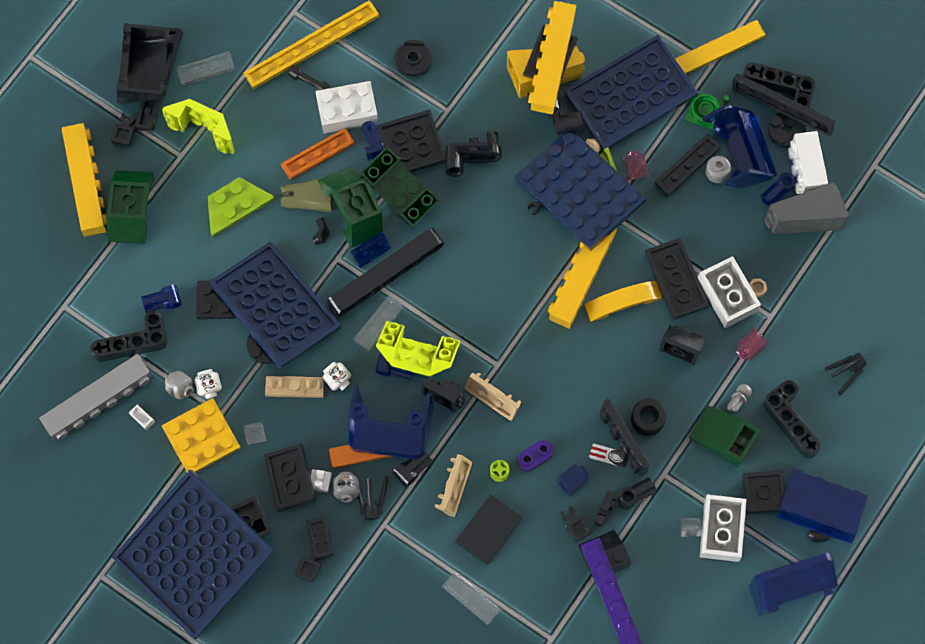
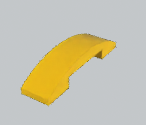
[584,281,663,322]

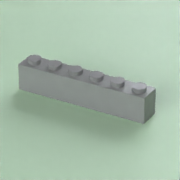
[39,354,152,441]

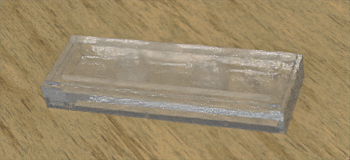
[176,51,235,86]
[354,295,404,351]
[442,571,501,625]

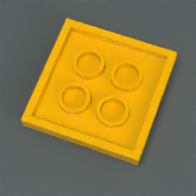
[162,398,241,473]

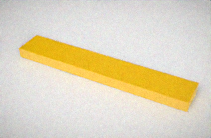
[675,20,766,75]

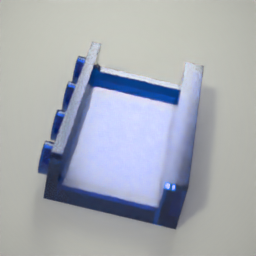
[776,469,868,544]

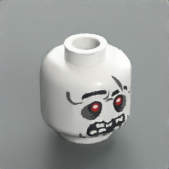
[323,362,351,390]
[194,369,222,399]

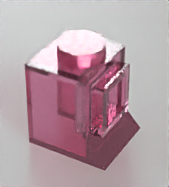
[736,327,767,362]

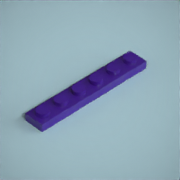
[580,537,642,644]

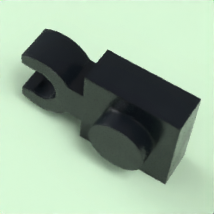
[111,113,136,147]
[595,490,616,527]
[560,506,593,543]

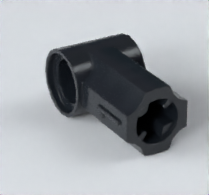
[392,449,432,488]
[618,477,657,510]

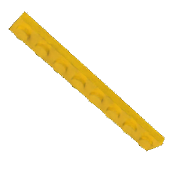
[243,0,379,90]

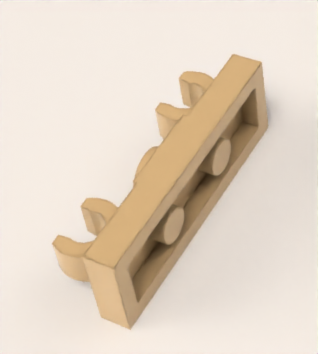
[464,373,521,421]
[265,376,324,398]
[435,454,473,517]

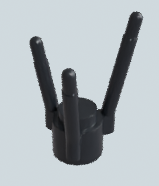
[825,353,867,395]
[357,476,388,520]

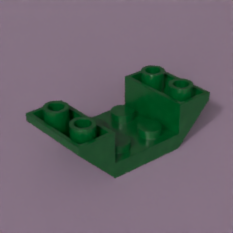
[360,147,440,227]
[317,167,383,248]
[107,170,153,244]

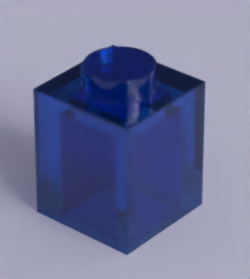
[557,463,588,496]

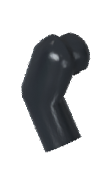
[313,217,330,245]
[808,522,837,542]

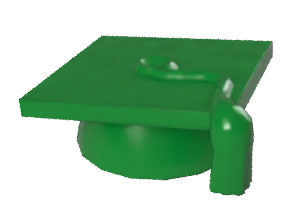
[685,92,729,131]

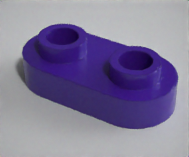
[517,440,553,471]

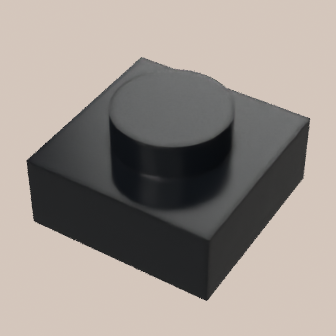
[295,556,321,583]

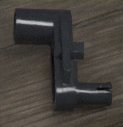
[527,93,585,136]
[445,130,502,177]

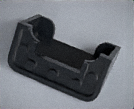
[117,23,172,104]

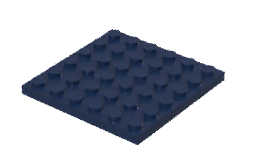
[112,470,275,639]

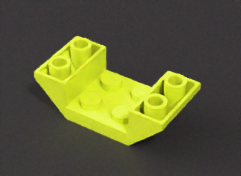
[162,99,235,154]
[376,321,460,376]

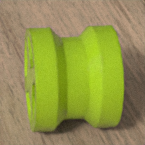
[490,460,509,482]

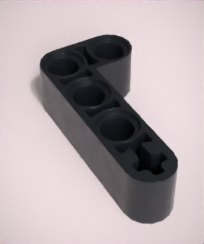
[742,62,815,108]
[90,311,167,362]
[763,380,820,458]

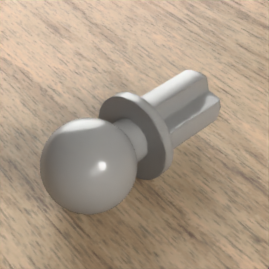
[727,384,752,413]

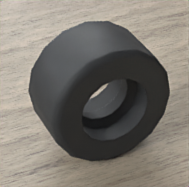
[631,398,667,436]

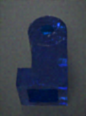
[361,121,384,161]

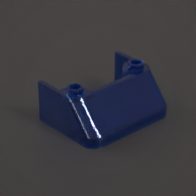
[702,104,777,188]
[348,385,434,459]
[749,552,839,616]

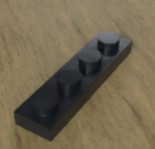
[654,134,721,197]

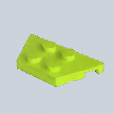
[207,177,275,237]

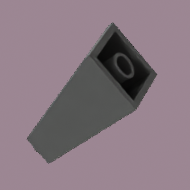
[765,182,849,234]

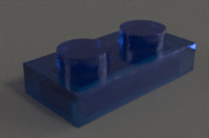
[350,231,391,268]

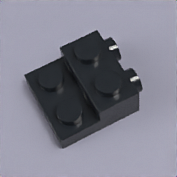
[421,377,466,413]

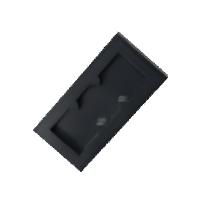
[306,517,334,560]

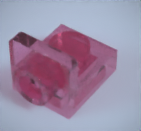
[623,150,649,180]

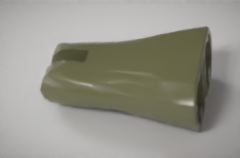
[281,178,334,212]

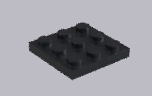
[377,109,445,172]

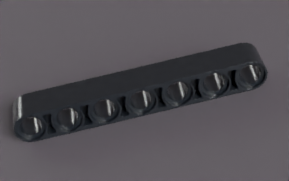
[327,228,445,317]

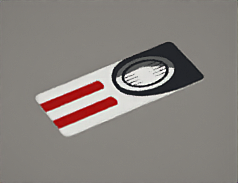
[589,444,628,468]

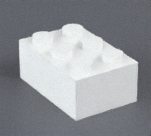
[315,81,378,134]
[788,131,828,194]
[698,256,761,328]
[699,495,746,562]

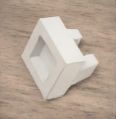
[311,469,332,493]

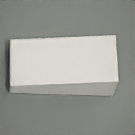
[129,405,155,431]

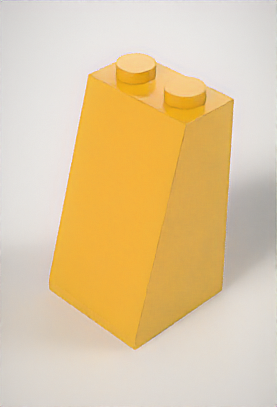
[507,46,585,99]

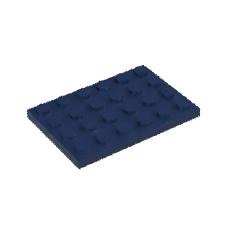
[564,35,698,150]
[515,131,647,251]
[209,241,341,369]

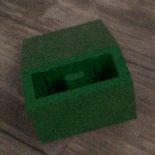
[688,406,761,468]

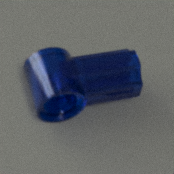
[760,172,796,207]
[141,285,182,313]
[375,352,414,380]

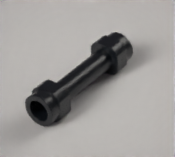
[288,66,332,91]

